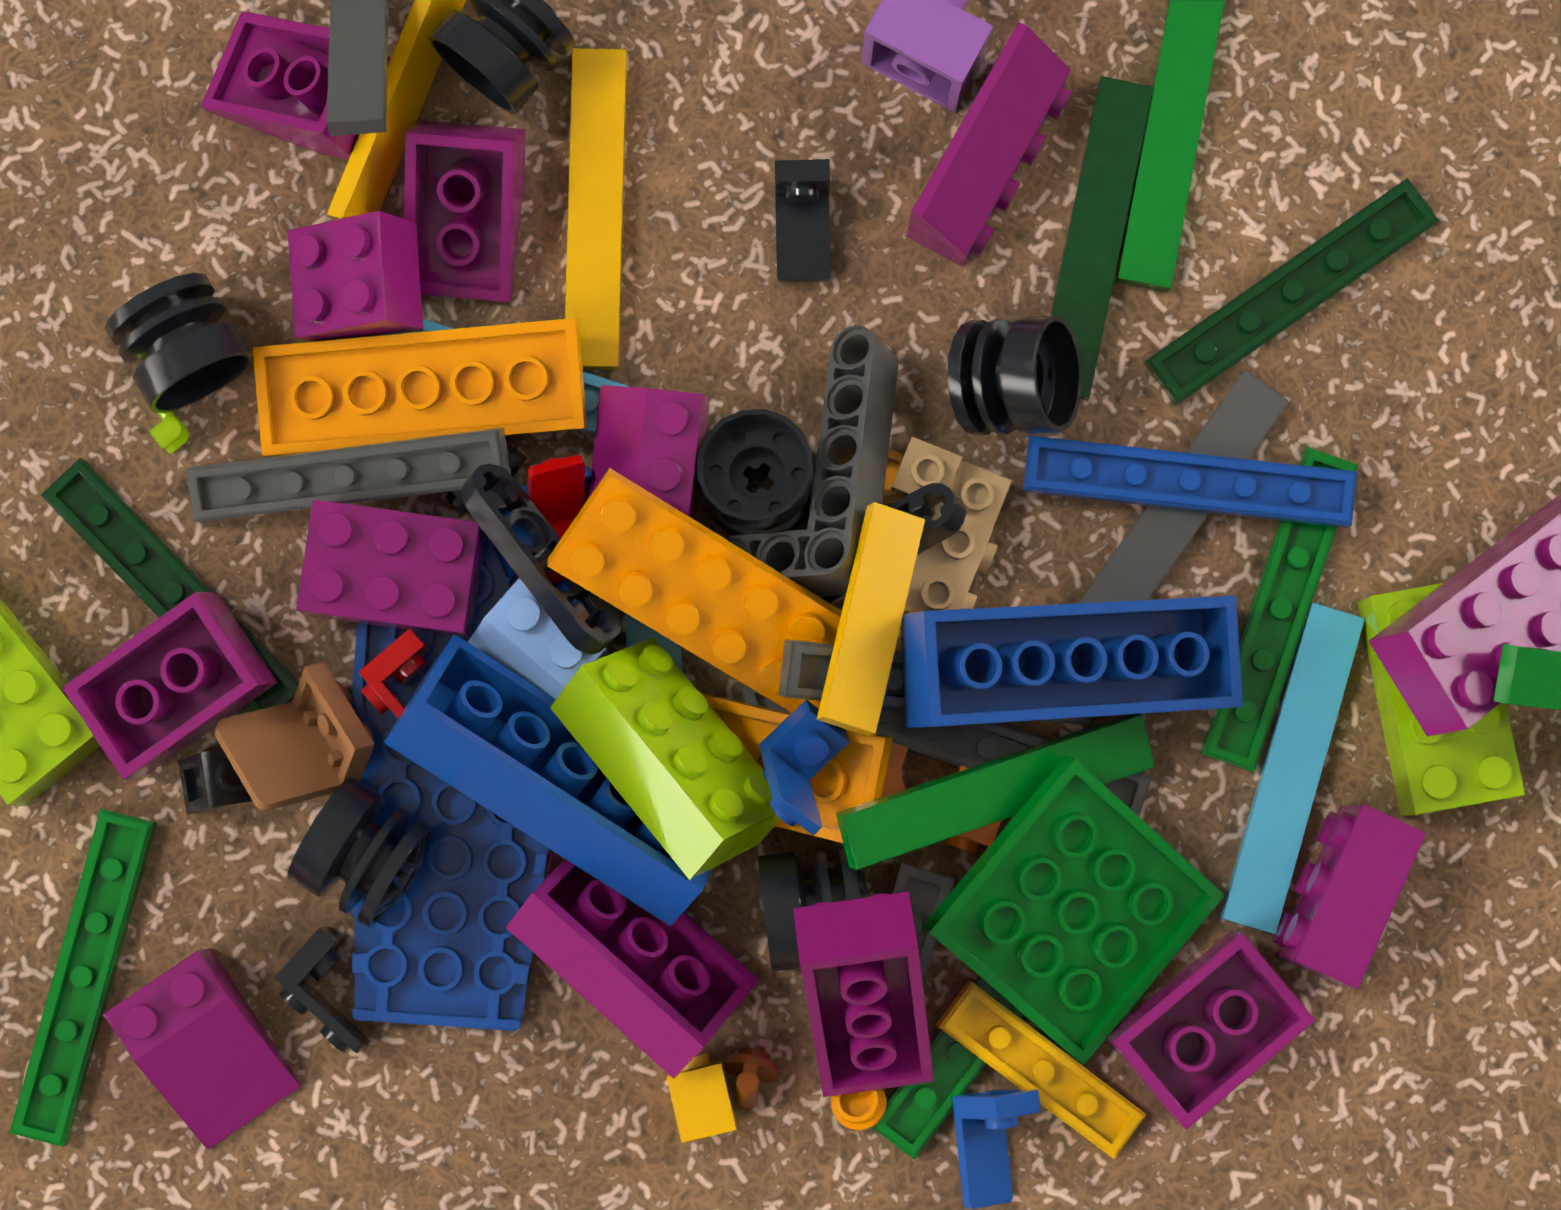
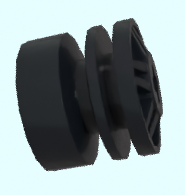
[428,0,575,114]
[105,272,253,413]
[947,315,1082,436]
[697,409,815,536]
[288,777,434,928]
[758,845,868,972]

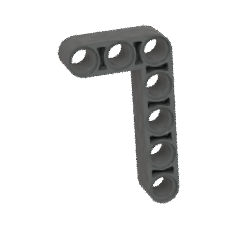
[724,325,898,597]

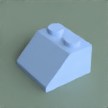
[468,578,610,699]

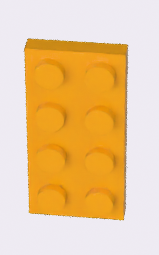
[701,692,893,843]

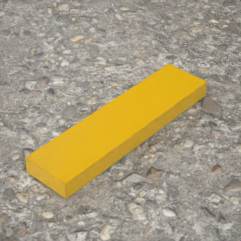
[816,502,925,736]
[936,980,1147,1159]

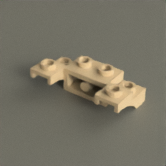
[841,437,1012,651]

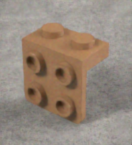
[214,662,375,811]

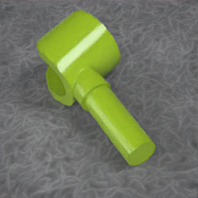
[149,411,190,454]

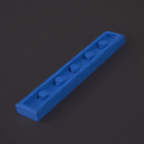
[1022,435,1357,528]

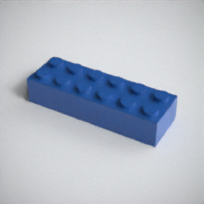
[900,596,1243,728]
[384,634,712,926]

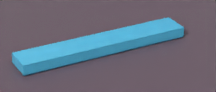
[1220,603,1365,935]

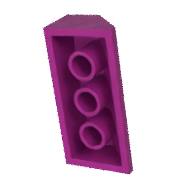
[906,22,1072,267]
[588,385,710,610]

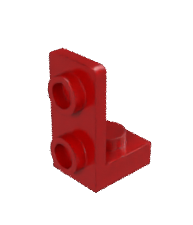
[528,455,585,584]
[358,628,431,718]

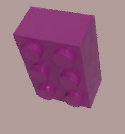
[296,500,486,638]
[62,592,278,780]
[1273,804,1426,989]
[1106,931,1316,1130]

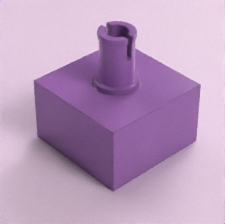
[861,0,993,113]

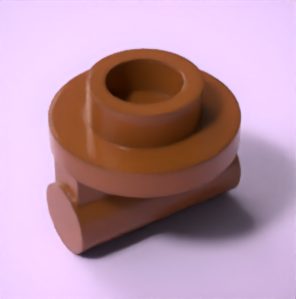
[724,1048,780,1110]

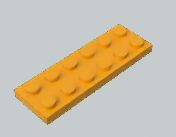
[252,318,588,457]
[547,468,842,713]

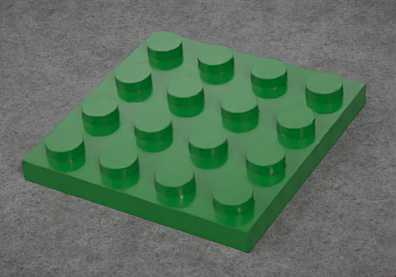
[922,754,1225,1066]

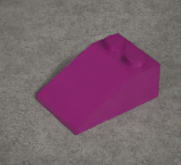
[200,11,390,160]
[404,120,526,302]
[103,948,302,1150]

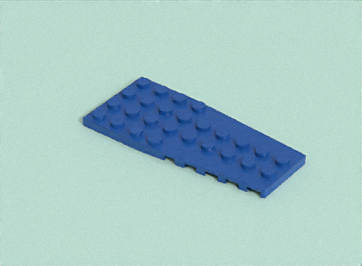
[352,535,579,1031]

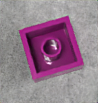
[288,211,424,342]

